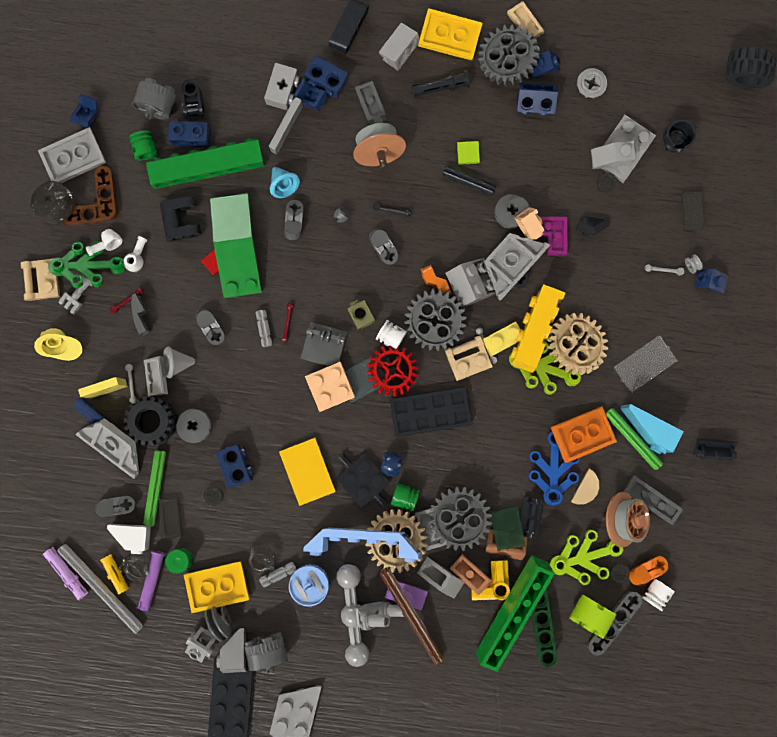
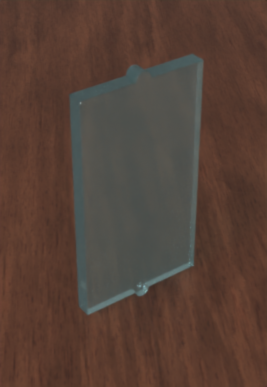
[345,352,397,403]

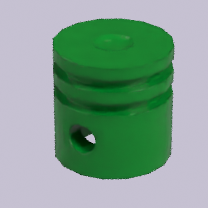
[129,130,157,161]
[391,483,420,512]
[165,548,193,573]

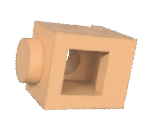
[514,207,544,239]

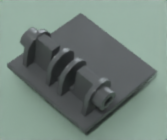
[300,322,347,366]

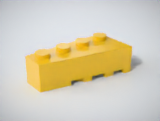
[510,284,565,373]

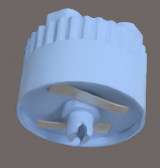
[289,564,330,606]

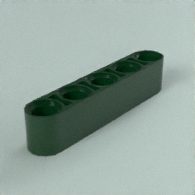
[531,588,557,667]

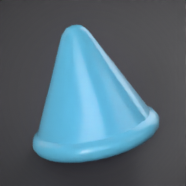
[270,167,300,198]

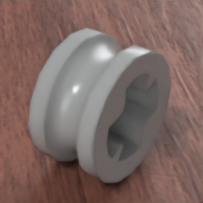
[685,254,703,274]

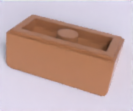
[485,529,528,560]
[450,554,493,595]

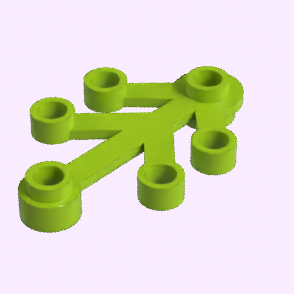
[509,341,581,395]
[550,529,623,585]

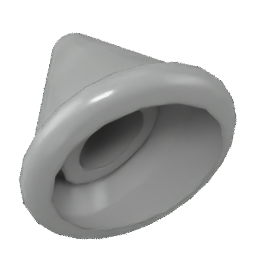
[163,346,195,378]

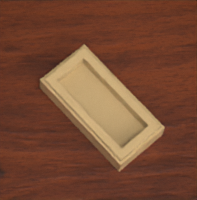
[507,1,544,39]

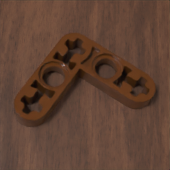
[61,166,118,226]

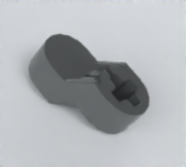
[284,200,303,240]
[369,229,398,265]
[195,309,224,345]
[95,496,135,517]

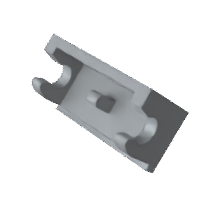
[379,23,419,71]

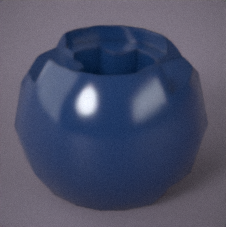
[381,452,402,476]

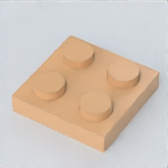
[305,362,355,412]

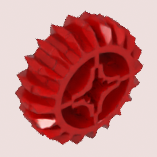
[366,345,418,397]

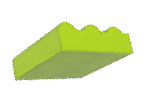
[457,141,480,165]

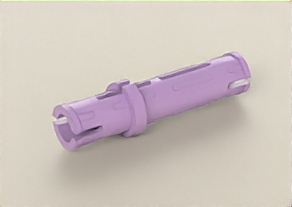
[43,547,88,601]

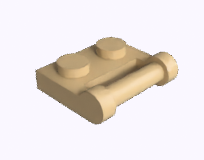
[21,259,60,301]
[444,335,492,381]

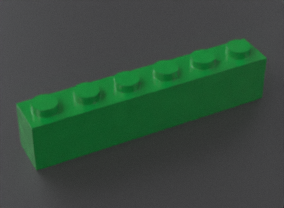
[146,139,265,189]
[475,555,555,672]

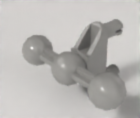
[336,564,405,667]

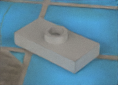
[144,356,168,397]

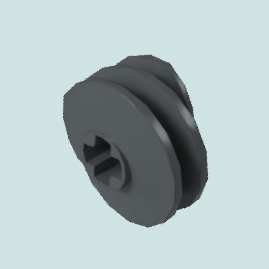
[494,194,530,229]
[176,409,212,443]
[204,606,233,641]

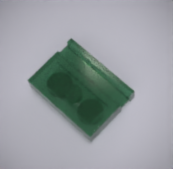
[490,507,525,551]

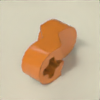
[420,265,451,296]
[629,556,668,585]

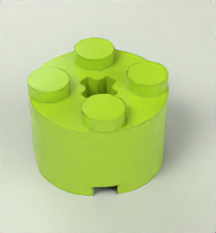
[569,594,617,639]

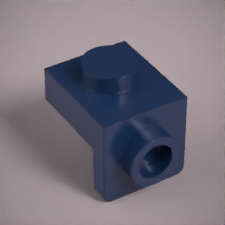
[532,50,561,78]
[294,80,328,111]
[70,94,99,128]
[695,269,728,293]

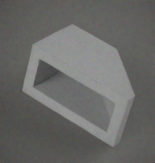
[591,141,636,169]
[417,557,465,598]
[217,628,246,673]

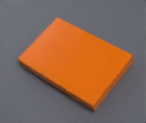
[551,406,617,463]

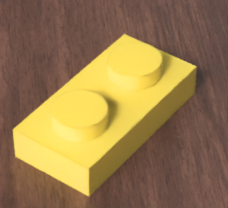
[482,322,520,357]

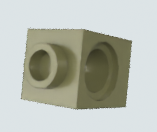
[347,300,375,331]

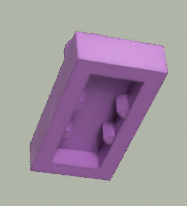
[385,580,428,610]

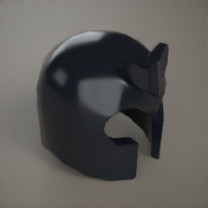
[663,119,696,153]

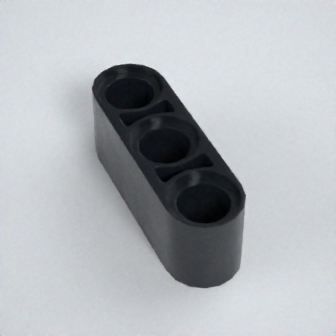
[329,0,369,54]

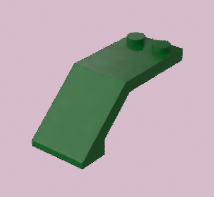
[210,193,262,298]

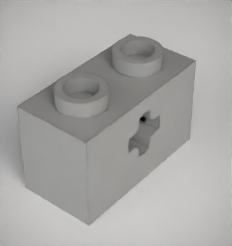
[264,63,300,110]

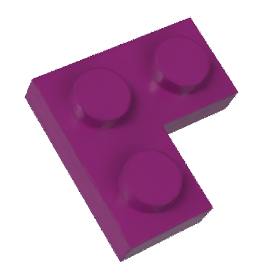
[540,217,567,256]

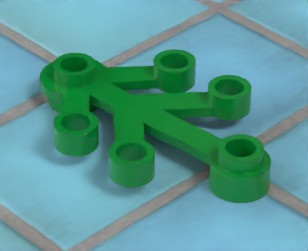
[48,241,125,288]

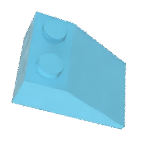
[620,404,684,454]

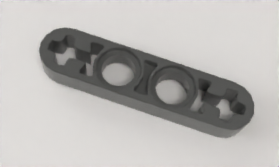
[587,590,642,656]

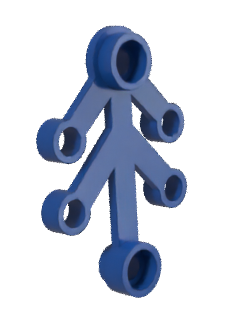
[528,431,580,506]

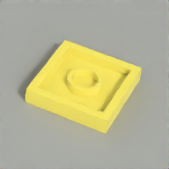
[78,377,128,399]

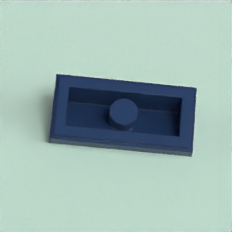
[74,398,112,424]

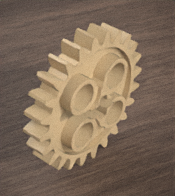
[547,313,608,375]
[365,509,428,573]

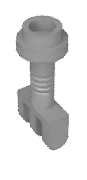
[58,275,96,315]

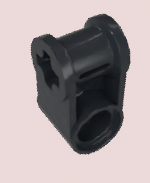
[181,79,205,118]

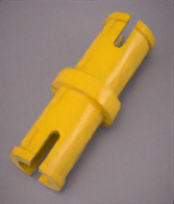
[100,554,129,594]

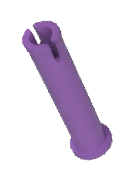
[137,550,166,611]

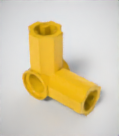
[471,560,510,600]

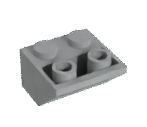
[445,258,496,308]

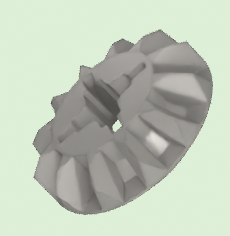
[577,68,607,99]

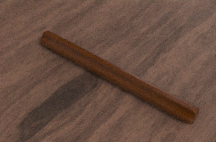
[380,567,443,665]

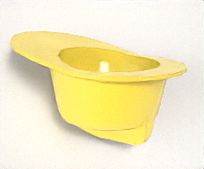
[34,328,82,361]

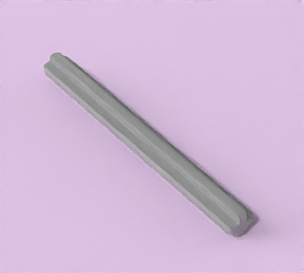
[57,544,143,634]

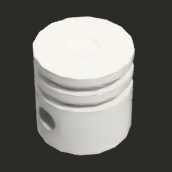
[376,320,407,351]
[642,579,675,611]

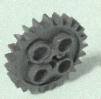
[478,24,540,86]
[404,288,467,351]
[428,487,492,551]

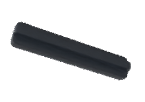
[442,166,496,196]

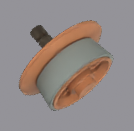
[353,123,406,171]
[602,492,650,547]

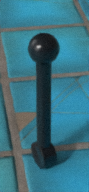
[373,203,412,216]

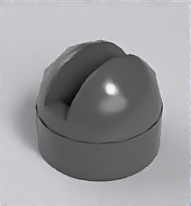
[334,206,350,223]

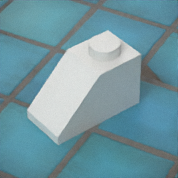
[107,524,151,554]

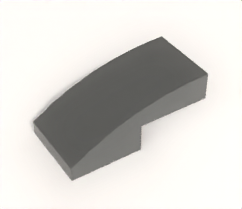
[131,293,150,336]

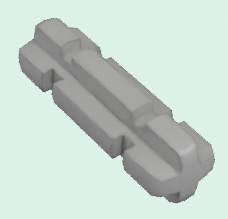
[256,310,272,347]
[260,562,297,587]

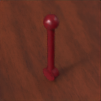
[110,287,144,314]
[282,303,294,342]

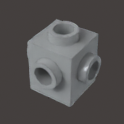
[185,627,216,663]

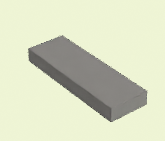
[269,97,303,155]

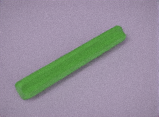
[605,408,663,470]
[143,450,166,527]

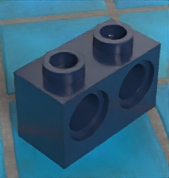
[304,56,349,99]
[516,83,558,116]
[168,121,211,148]
[215,444,254,489]

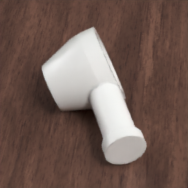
[86,229,123,256]
[124,236,147,272]

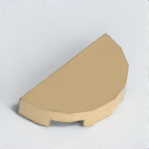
[570,468,599,504]

